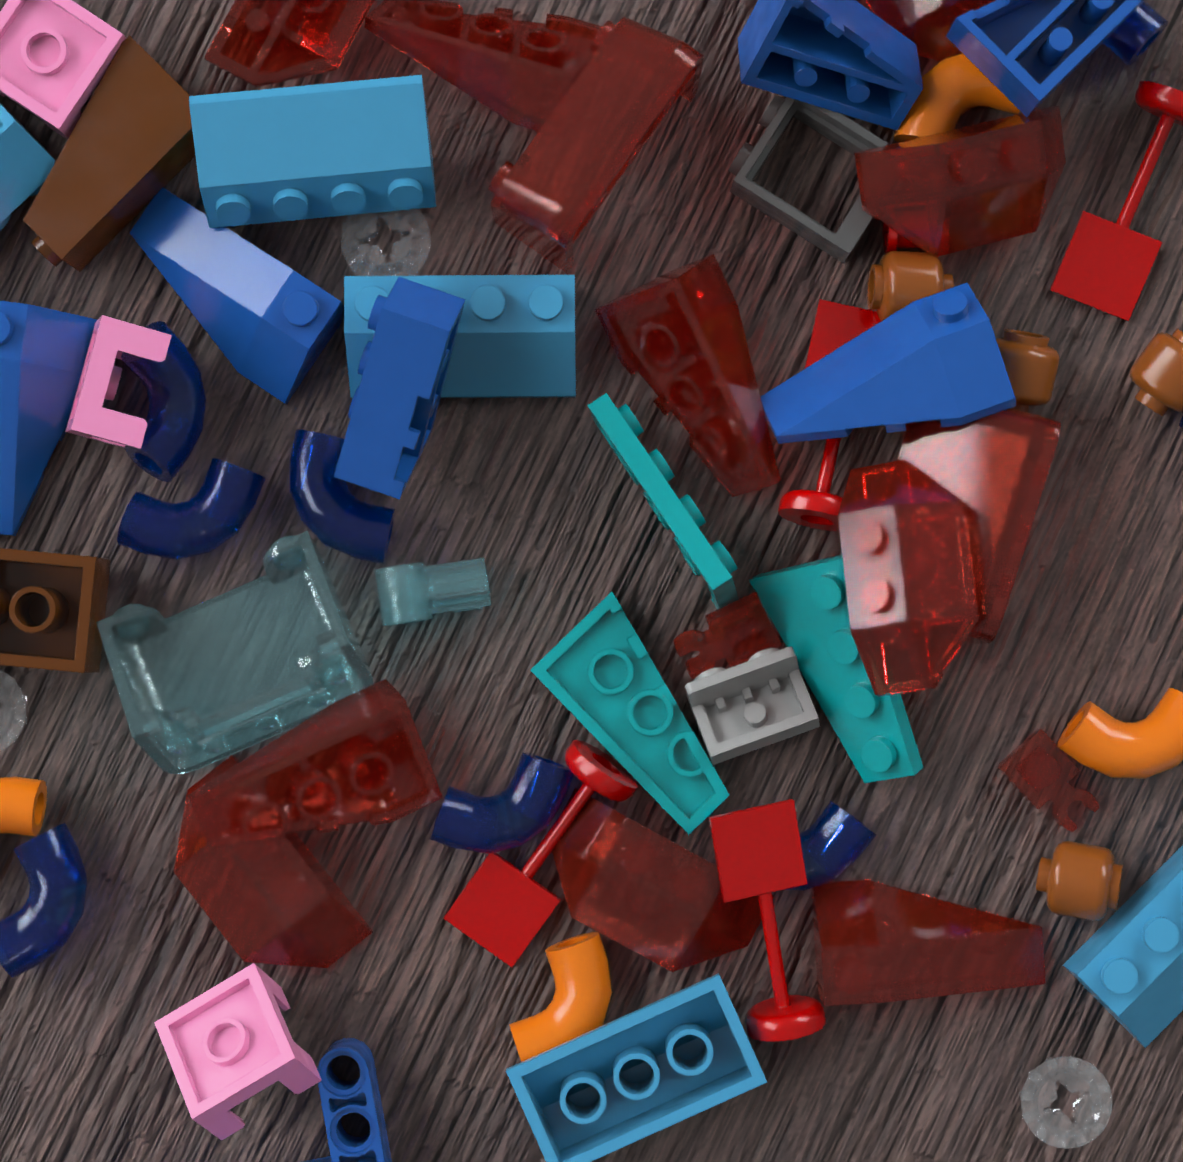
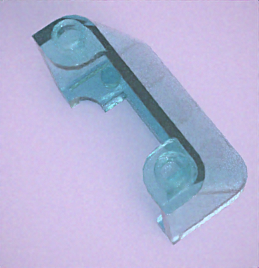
[96,531,374,774]

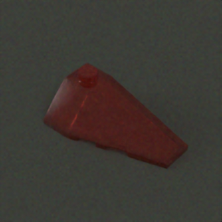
[187,679,443,850]

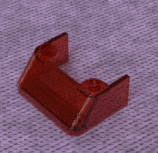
[488,17,704,273]

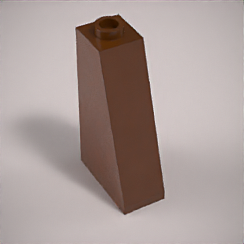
[23,35,195,272]

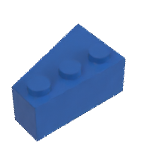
[738,0,923,130]
[946,0,1146,117]
[334,277,466,500]

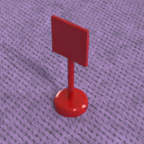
[1050,81,1183,321]
[778,299,881,532]
[443,739,638,967]
[709,799,826,1042]

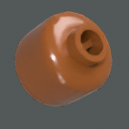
[867,251,954,321]
[1130,328,1183,416]
[996,329,1060,416]
[1036,841,1123,921]

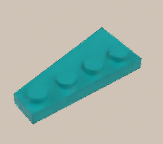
[587,393,740,616]
[749,552,924,783]
[530,591,730,835]

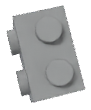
[685,647,820,765]

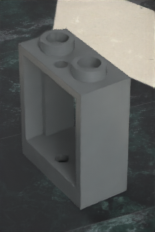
[728,94,911,263]

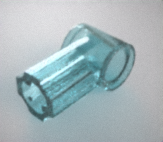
[374,558,492,626]

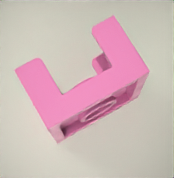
[0,0,126,140]
[65,315,172,450]
[154,963,322,1140]

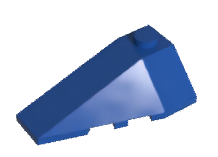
[130,188,344,405]
[758,283,1016,444]
[0,301,97,536]

